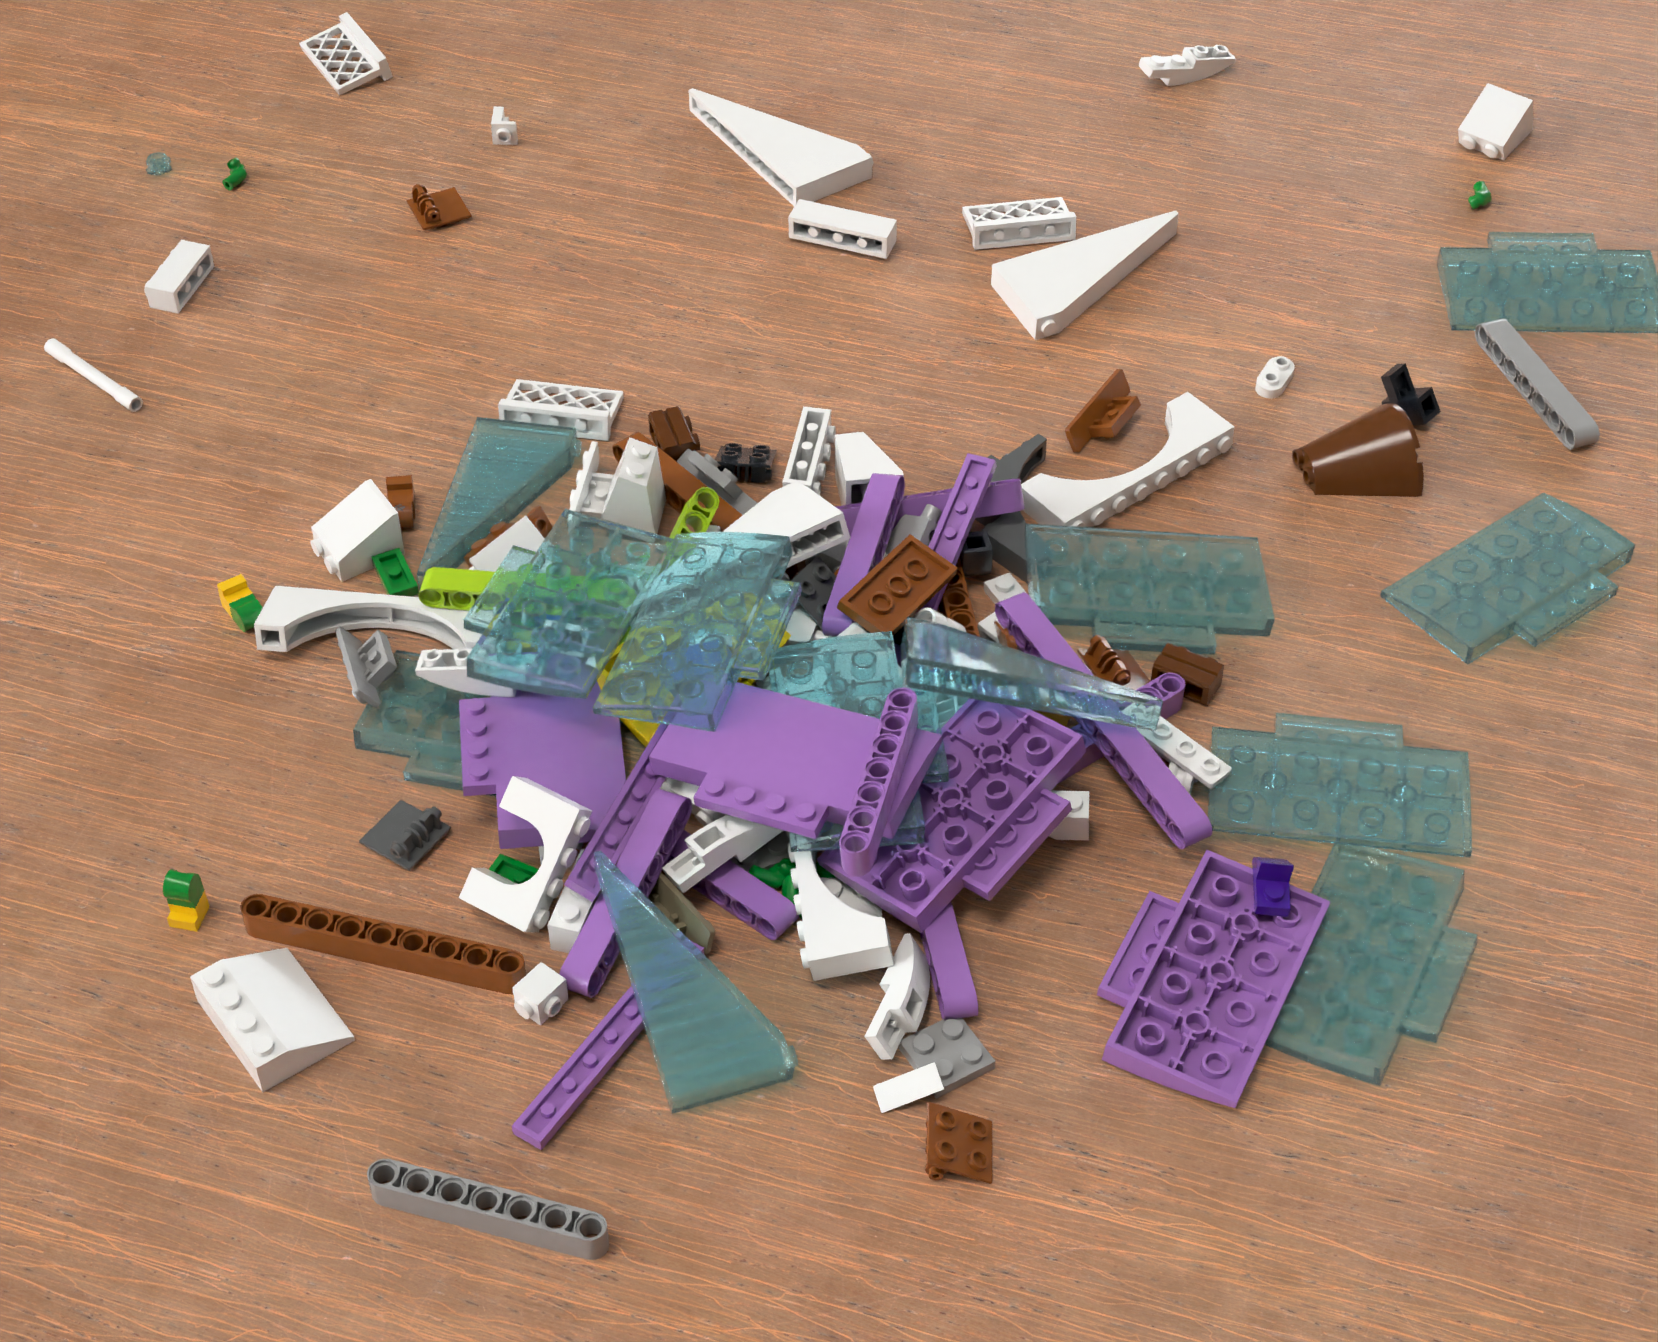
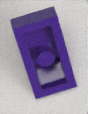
[1252,857,1294,917]

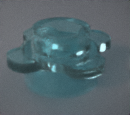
[146,152,172,175]

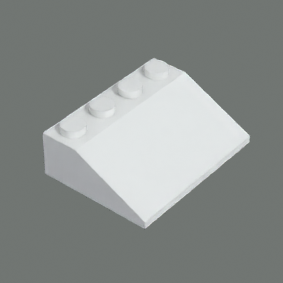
[190,948,355,1092]

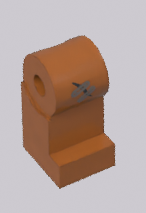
[386,475,415,528]

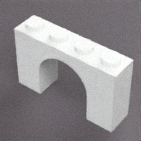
[459,776,592,932]

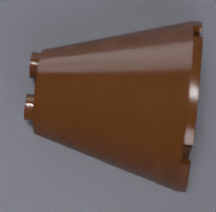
[1292,403,1424,497]

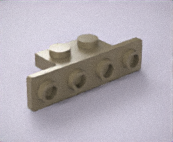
[636,872,715,955]

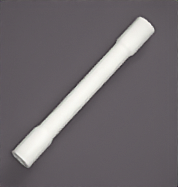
[44,338,143,412]

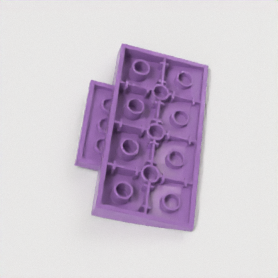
[459,655,626,849]
[649,675,943,839]
[817,685,1086,933]
[1097,850,1330,1108]

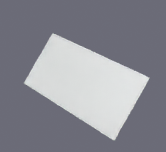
[873,1062,944,1113]

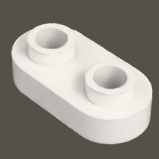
[1255,356,1295,399]

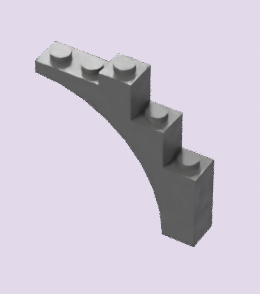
[975,434,1053,587]

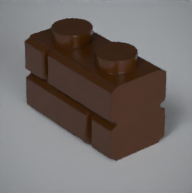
[648,406,700,461]
[1151,643,1224,706]

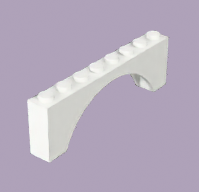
[1021,392,1234,544]
[254,586,512,658]
[786,821,894,981]

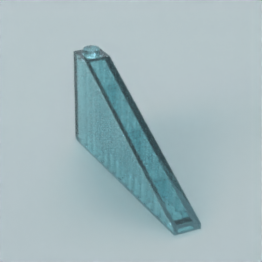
[417,417,582,591]
[901,617,1163,731]
[594,850,798,1114]

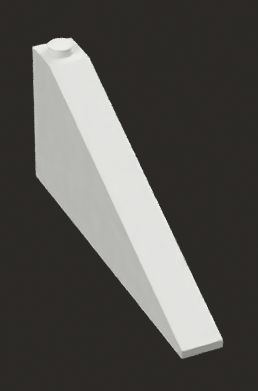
[689,88,873,207]
[991,211,1179,340]
[625,480,851,635]

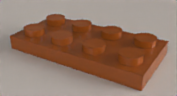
[837,534,958,643]

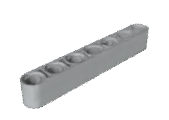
[1475,318,1600,450]
[367,1158,609,1260]

